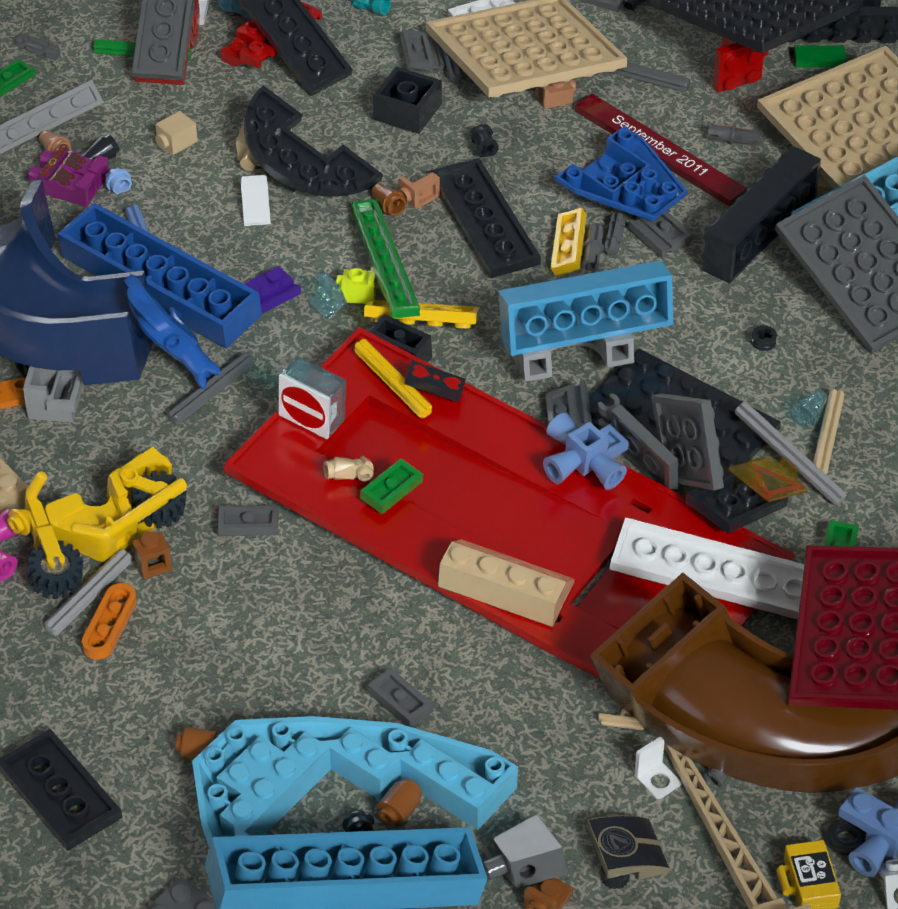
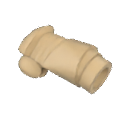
[323,456,374,482]

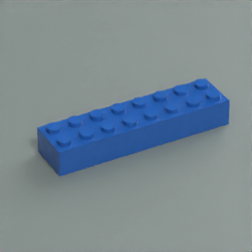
[58,203,262,349]

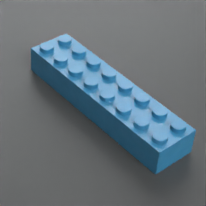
[205,827,488,909]

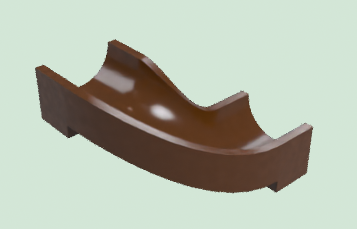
[590,572,898,793]

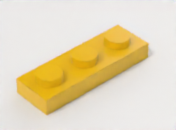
[551,208,587,276]

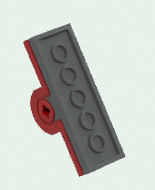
[132,0,200,85]

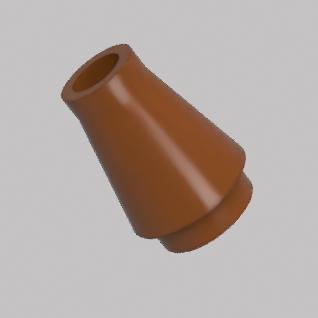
[371,184,407,216]

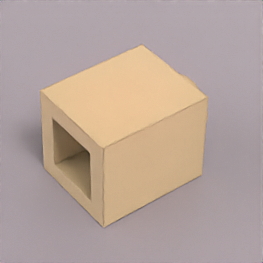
[155,111,198,155]

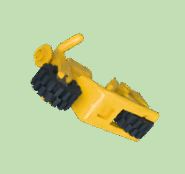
[8,447,187,599]

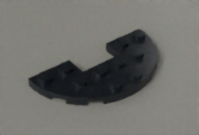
[244,85,383,196]

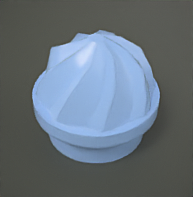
[106,167,132,194]

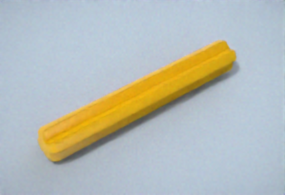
[354,339,432,418]

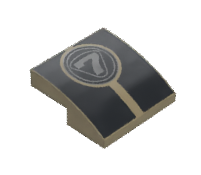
[587,815,670,880]

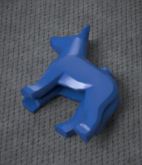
[124,275,221,389]

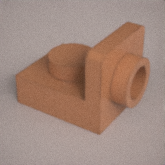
[398,173,440,210]

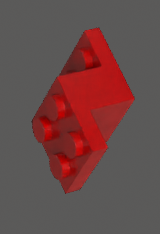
[713,37,769,93]

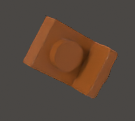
[524,878,573,909]

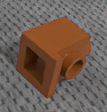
[133,531,172,580]

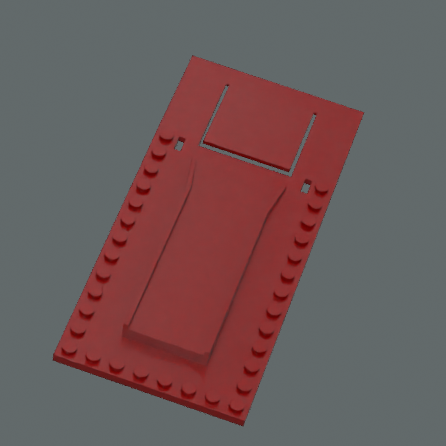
[224,327,796,678]

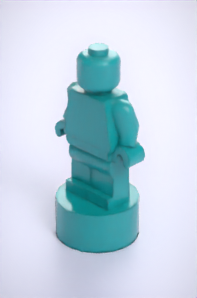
[348,0,391,16]

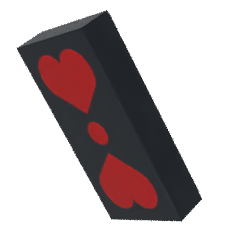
[404,360,466,402]

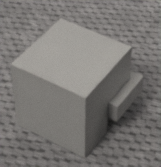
[23,366,83,422]

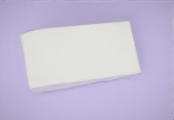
[241,175,271,226]

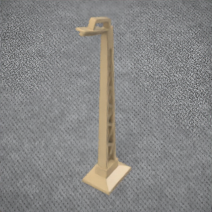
[598,708,811,909]

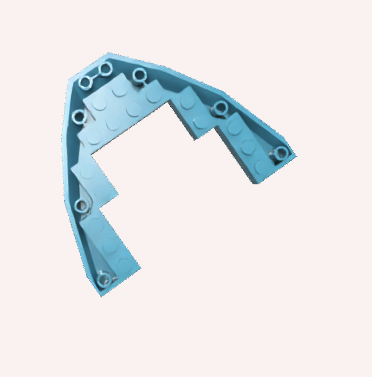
[192,716,518,847]

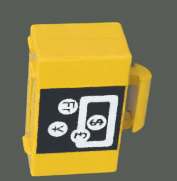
[776,840,841,909]

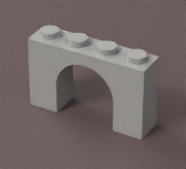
[512,333,634,381]

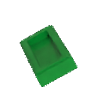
[794,45,847,68]

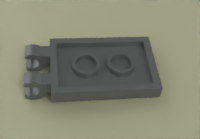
[598,393,678,492]

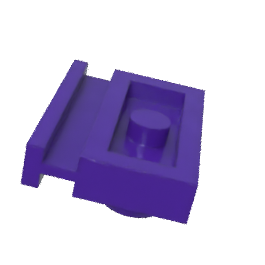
[243,266,301,313]

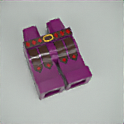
[28,146,109,207]

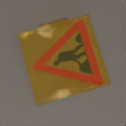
[728,457,808,502]

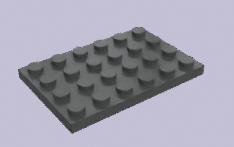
[775,175,898,354]

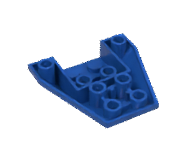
[555,126,688,221]

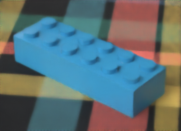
[498,260,674,356]

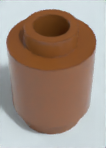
[175,727,219,760]
[376,778,423,826]

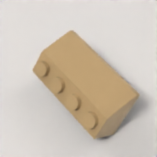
[438,539,575,627]

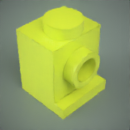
[336,266,377,304]

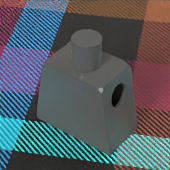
[482,815,568,888]

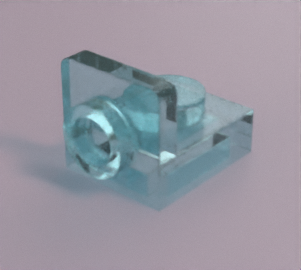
[309,270,347,319]

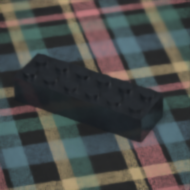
[702,146,821,284]

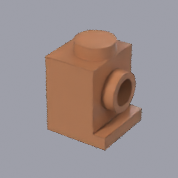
[535,79,576,109]

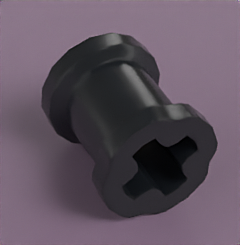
[470,124,499,158]

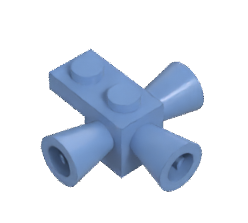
[543,412,629,490]
[838,787,898,877]

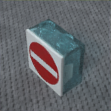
[279,356,346,439]

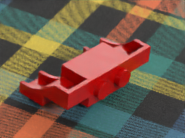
[221,2,322,69]

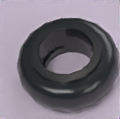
[826,819,866,856]

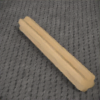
[813,389,844,475]

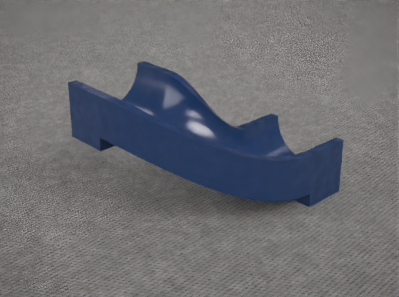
[0,180,153,385]

